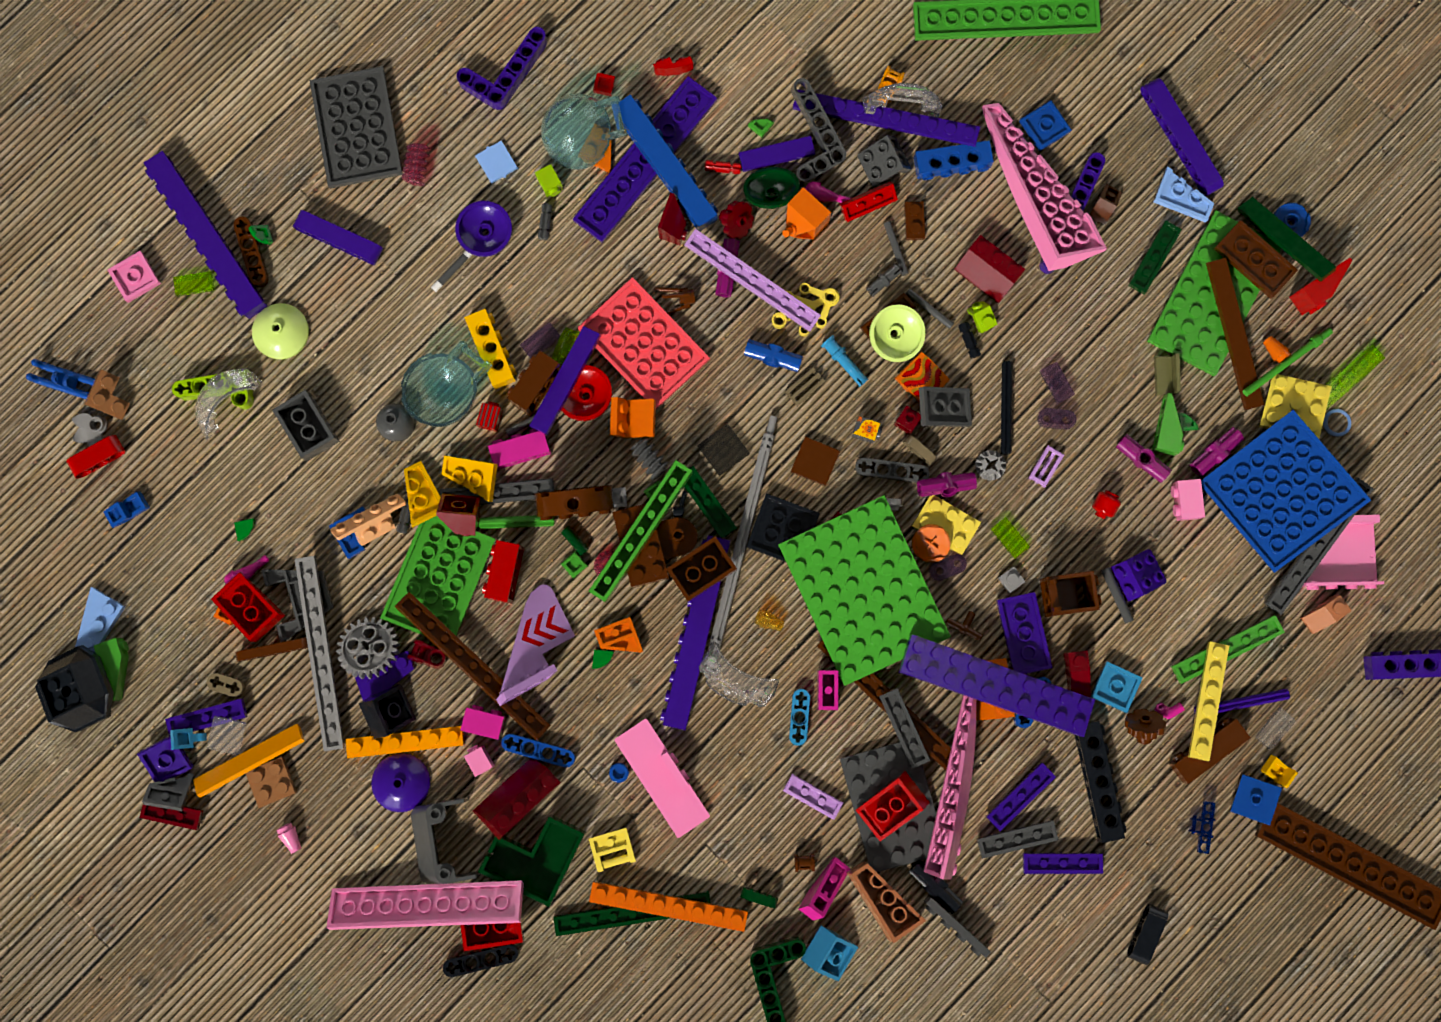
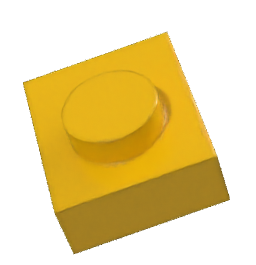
[1260,755,1298,788]

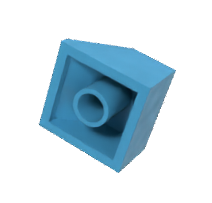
[801,925,858,981]

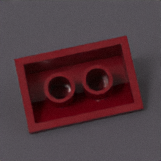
[954,235,1025,304]

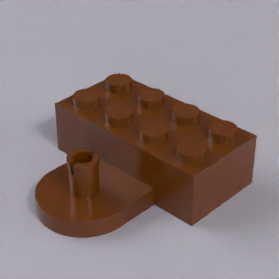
[612,503,698,588]

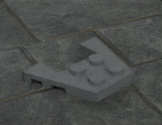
[261,569,334,642]

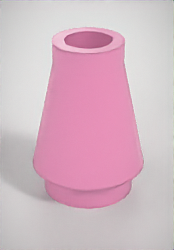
[276,822,302,854]

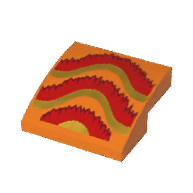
[895,352,950,404]

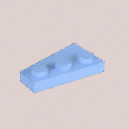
[1153,167,1214,223]
[75,587,126,654]

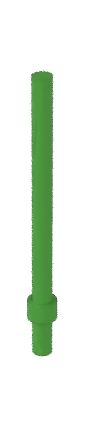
[1242,328,1333,396]

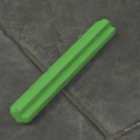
[479,515,555,529]

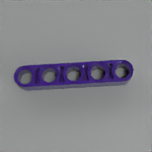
[292,210,383,265]

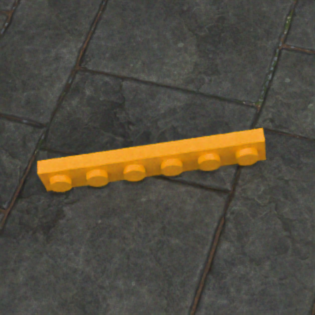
[345,726,465,758]

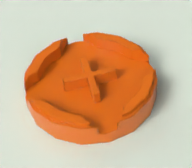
[912,524,951,563]

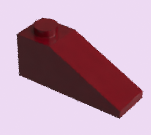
[1063,651,1091,698]

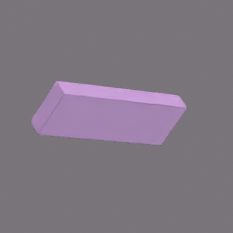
[783,774,843,820]

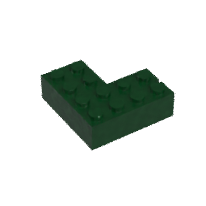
[478,815,586,907]

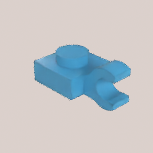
[170,728,207,750]

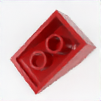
[1289,257,1353,315]
[211,572,285,642]
[856,771,930,842]
[460,923,524,951]

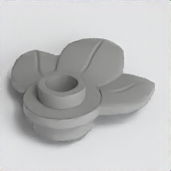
[72,413,108,446]

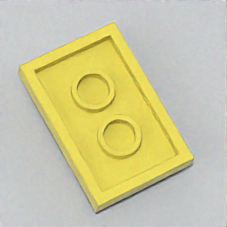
[911,495,981,556]

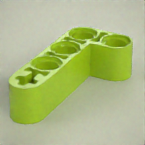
[172,371,254,410]

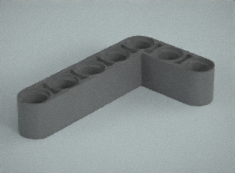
[791,78,846,184]

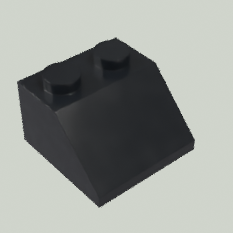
[359,684,416,739]

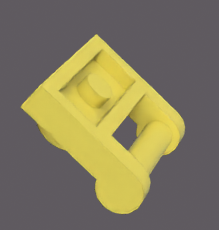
[589,827,636,873]

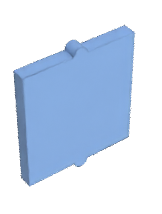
[475,141,518,184]

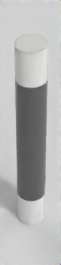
[431,251,472,292]

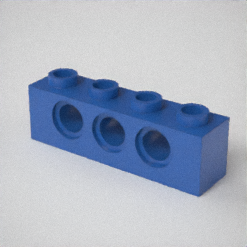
[913,140,994,180]

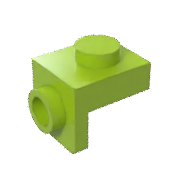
[967,301,998,334]

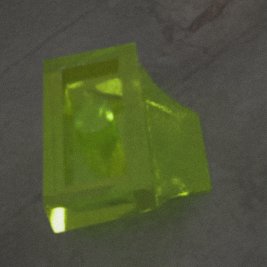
[552,327,579,366]

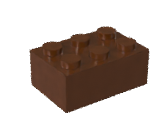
[507,351,561,416]
[666,536,737,602]

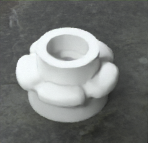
[886,498,903,510]

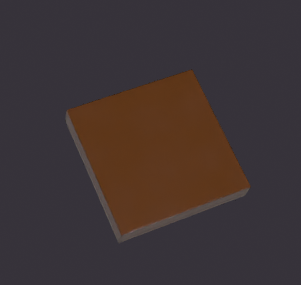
[791,437,840,487]

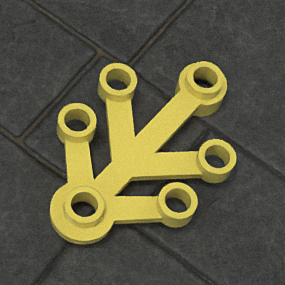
[772,283,840,337]

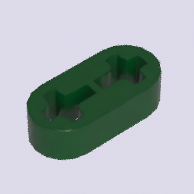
[740,887,778,908]

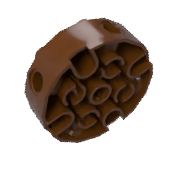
[534,485,614,520]

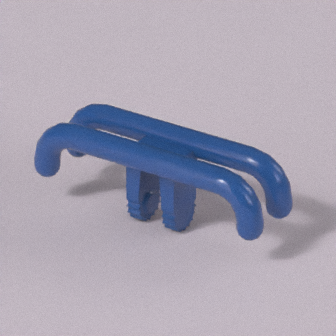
[26,359,95,399]

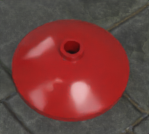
[561,365,613,421]

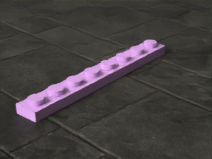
[684,229,821,332]

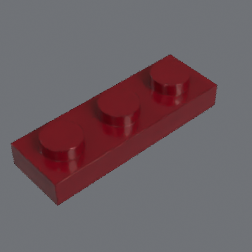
[139,804,204,830]

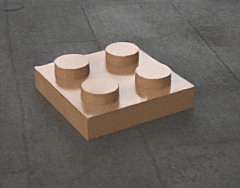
[246,756,297,808]

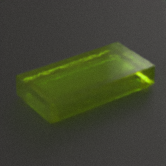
[173,271,215,297]
[990,517,1030,559]

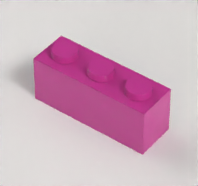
[488,429,551,470]

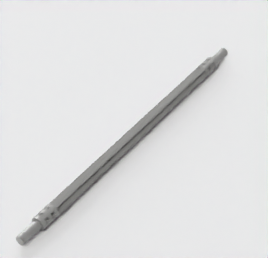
[704,416,777,677]

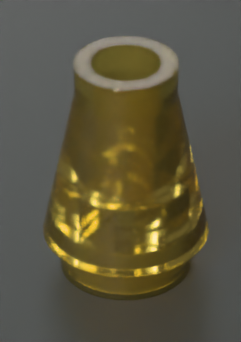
[754,609,785,632]

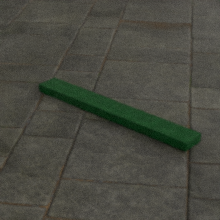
[553,891,711,936]

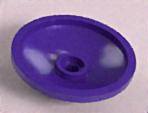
[455,201,512,257]
[371,753,430,812]

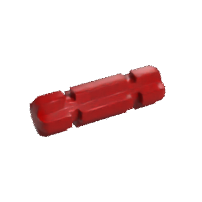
[704,160,741,174]

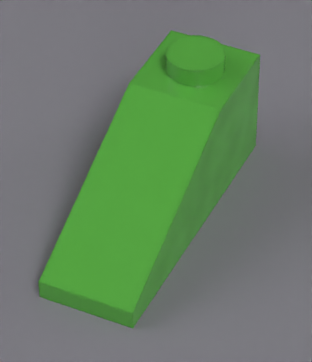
[1152,393,1184,456]
[94,638,129,701]

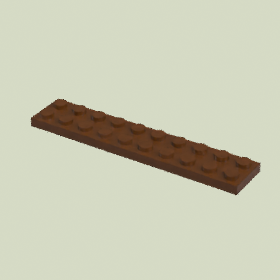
[1254,803,1441,930]

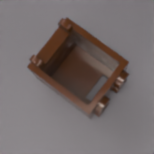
[1039,571,1102,617]

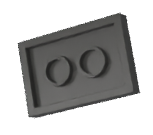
[919,387,972,427]

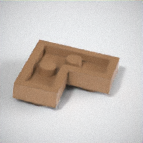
[84,369,130,420]

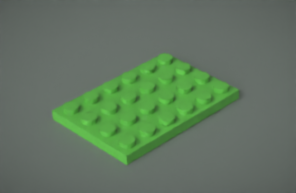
[380,516,497,636]

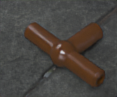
[946,611,983,641]

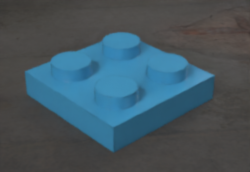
[1091,661,1142,713]

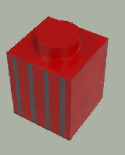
[476,401,503,432]

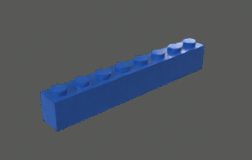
[612,94,718,232]

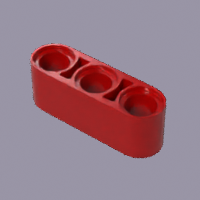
[66,435,125,479]

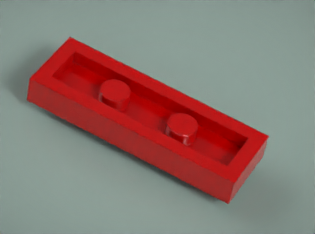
[840,181,898,222]

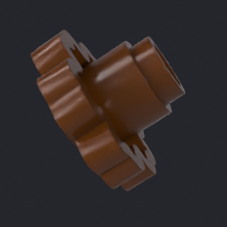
[1125,709,1166,744]

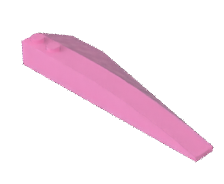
[982,103,1107,271]
[924,695,976,880]

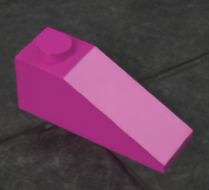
[798,857,850,921]

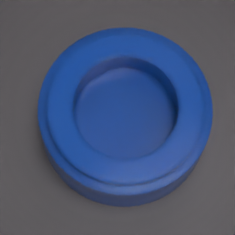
[609,763,629,783]

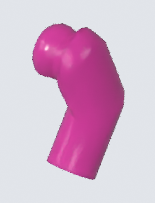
[1155,702,1185,719]

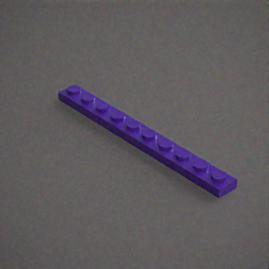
[793,89,980,147]

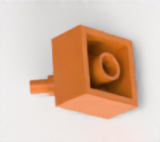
[782,187,831,240]

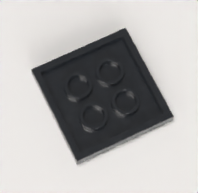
[746,493,820,562]

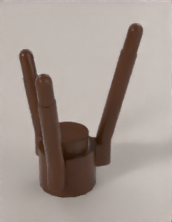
[654,287,695,315]

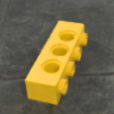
[464,309,517,390]

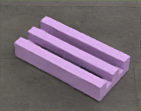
[1028,445,1064,488]

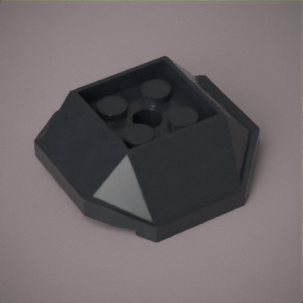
[35,645,114,732]

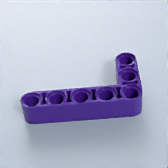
[456,27,547,110]

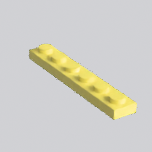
[1188,641,1229,761]

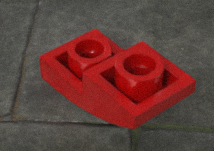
[653,56,693,76]

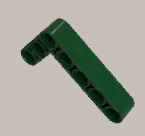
[750,937,806,1022]

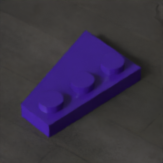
[355,651,415,700]

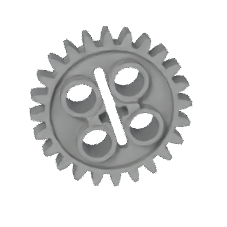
[336,617,400,679]

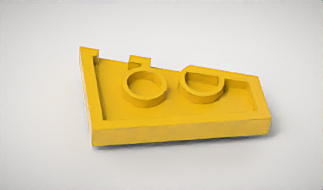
[442,455,498,502]
[404,461,441,528]

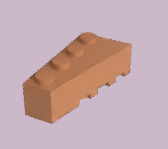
[846,862,926,943]

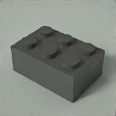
[272,390,340,461]

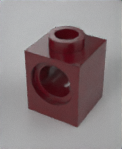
[894,405,921,435]

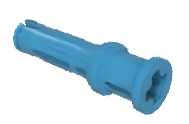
[821,335,869,387]

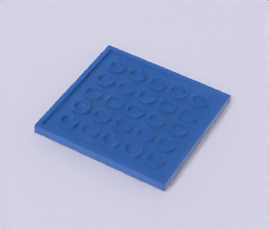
[1201,410,1371,573]

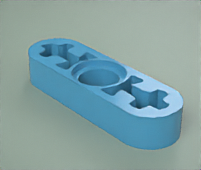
[789,689,810,746]

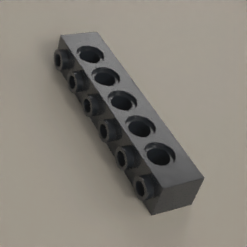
[1074,721,1126,843]

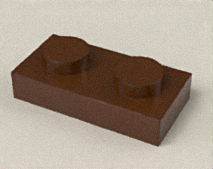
[904,201,925,240]

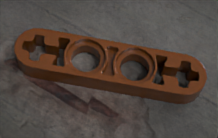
[234,216,269,288]
[235,638,308,662]

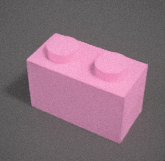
[1171,479,1205,521]

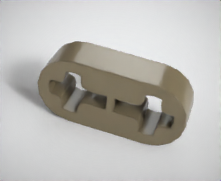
[903,435,937,466]
[207,673,245,697]

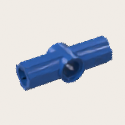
[744,339,803,372]

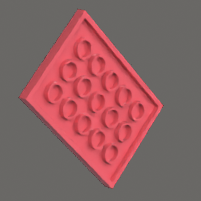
[577,277,710,410]

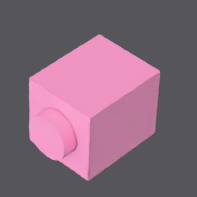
[464,745,495,777]

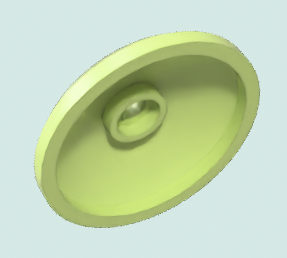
[252,303,309,360]
[869,305,925,362]

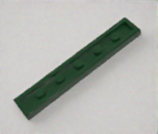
[1238,196,1336,282]

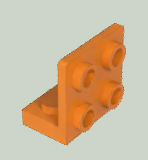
[610,397,656,438]

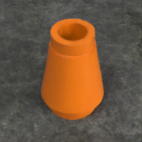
[1263,336,1291,364]

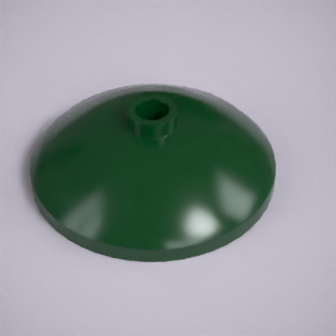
[743,167,800,209]

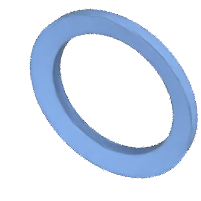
[1323,409,1351,437]

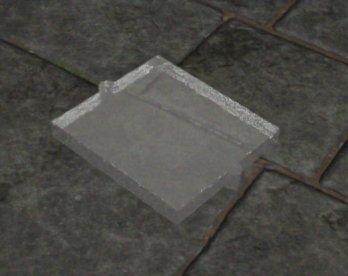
[207,716,246,755]

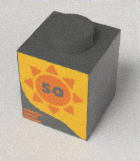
[852,416,882,444]

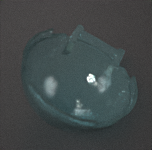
[541,93,628,170]
[401,340,492,427]

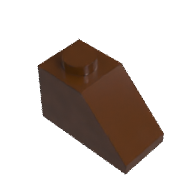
[1089,183,1123,225]

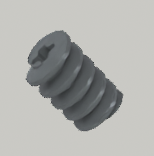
[629,437,668,481]

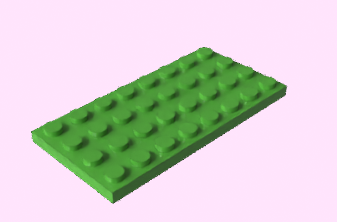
[1147,210,1281,376]

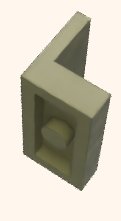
[1154,353,1181,395]

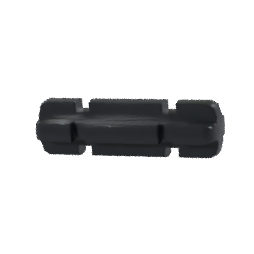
[958,322,981,359]

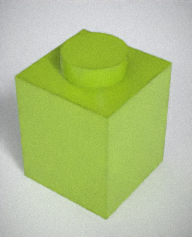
[534,164,563,197]

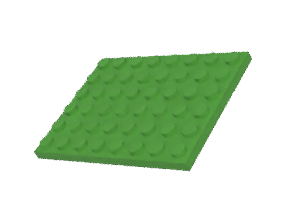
[778,495,951,686]

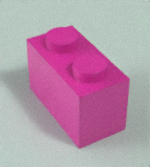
[817,670,838,710]
[460,705,507,740]

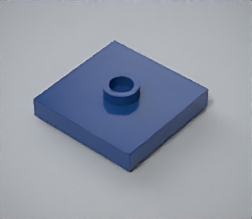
[1019,100,1072,152]
[1230,774,1282,826]

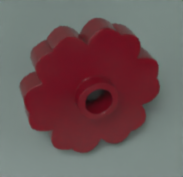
[719,201,754,240]

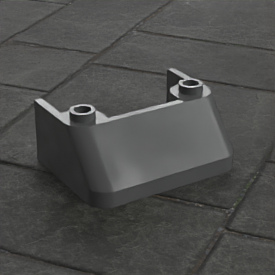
[411,796,481,884]

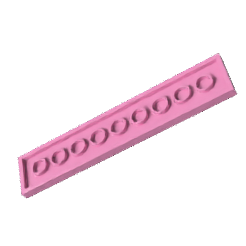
[326,881,524,930]

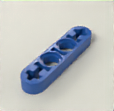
[501,734,576,767]

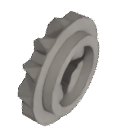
[975,450,1006,481]

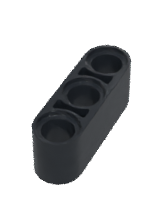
[1127,904,1168,965]

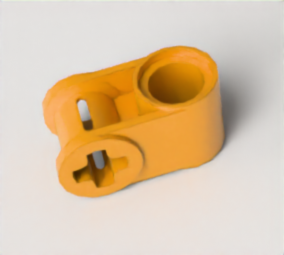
[876,65,905,105]

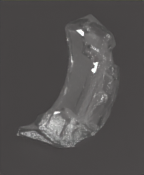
[862,83,942,118]
[195,368,262,440]
[699,641,779,707]

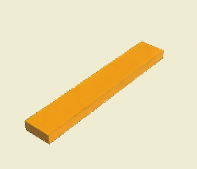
[193,724,305,798]

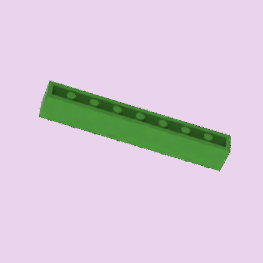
[589,460,693,603]

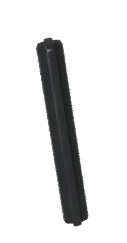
[1001,361,1013,455]

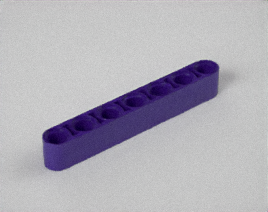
[1140,78,1224,196]
[1039,152,1105,274]

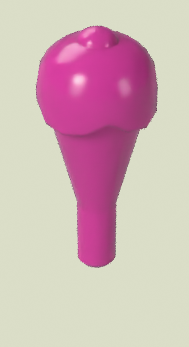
[804,181,851,203]
[224,555,269,585]

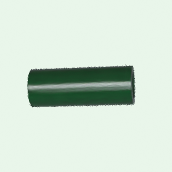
[561,525,589,556]

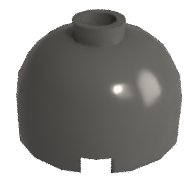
[376,403,415,442]

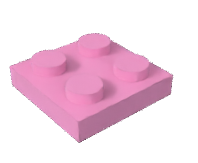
[108,251,161,303]

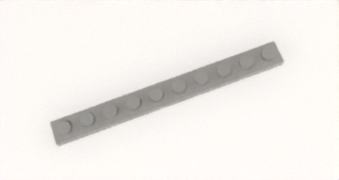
[295,556,345,752]

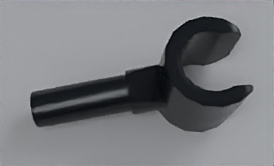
[673,491,687,517]

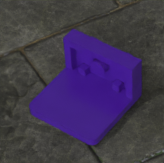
[1111,549,1167,602]

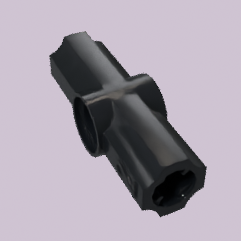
[909,860,963,914]

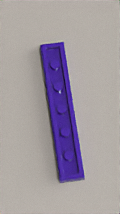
[529,326,601,435]

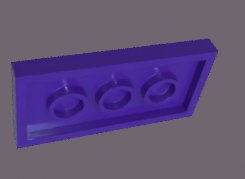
[996,592,1053,674]

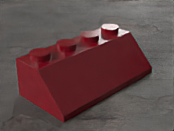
[473,758,561,840]

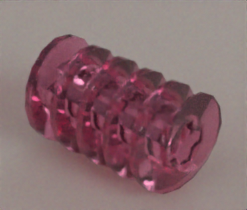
[402,143,431,186]

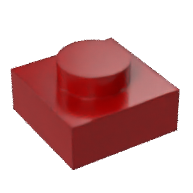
[593,73,615,96]

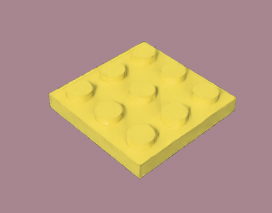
[1259,374,1332,439]

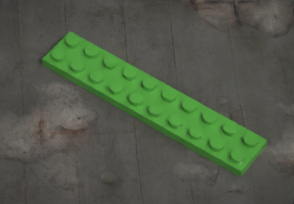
[913,0,1101,41]

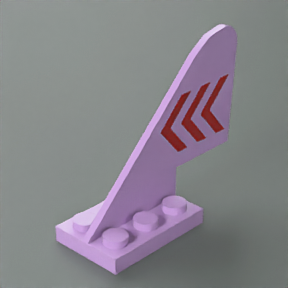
[496,585,575,706]

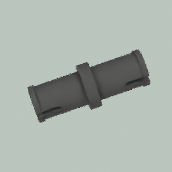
[866,264,902,297]

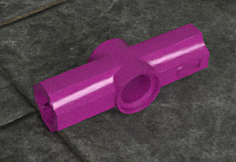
[715,238,740,298]
[1189,427,1244,477]
[1116,434,1172,483]
[917,472,977,497]

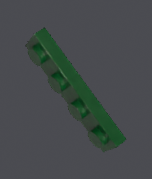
[1128,221,1182,295]
[684,466,737,539]

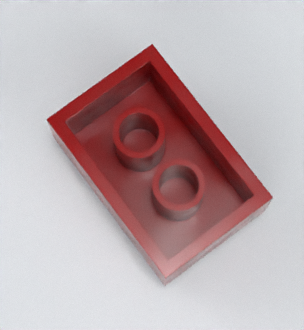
[482,540,524,604]

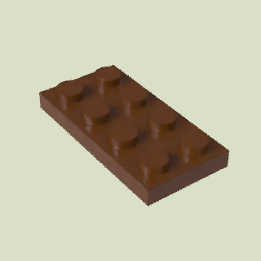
[1214,220,1298,299]

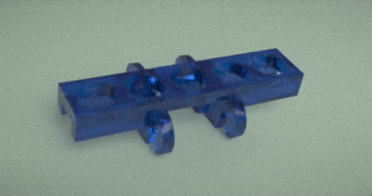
[1188,801,1216,854]

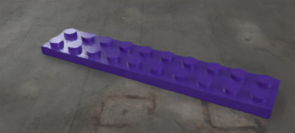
[573,76,717,243]
[899,634,1095,737]

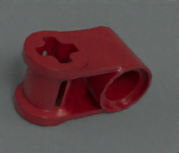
[407,639,446,669]

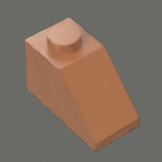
[1301,595,1352,634]

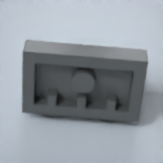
[857,135,912,187]

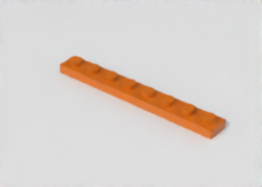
[589,881,748,932]

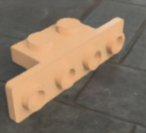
[330,494,406,546]

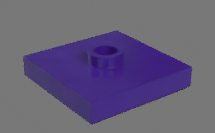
[137,735,193,782]

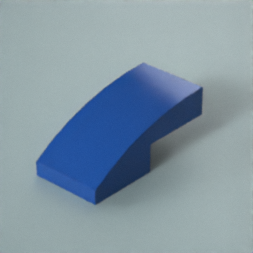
[103,491,150,528]

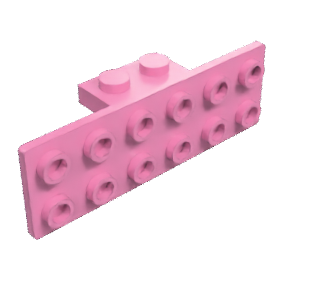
[615,719,710,838]

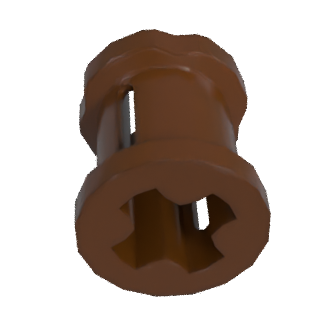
[794,854,815,872]

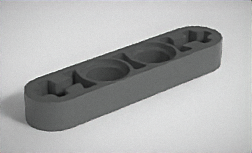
[855,458,930,483]

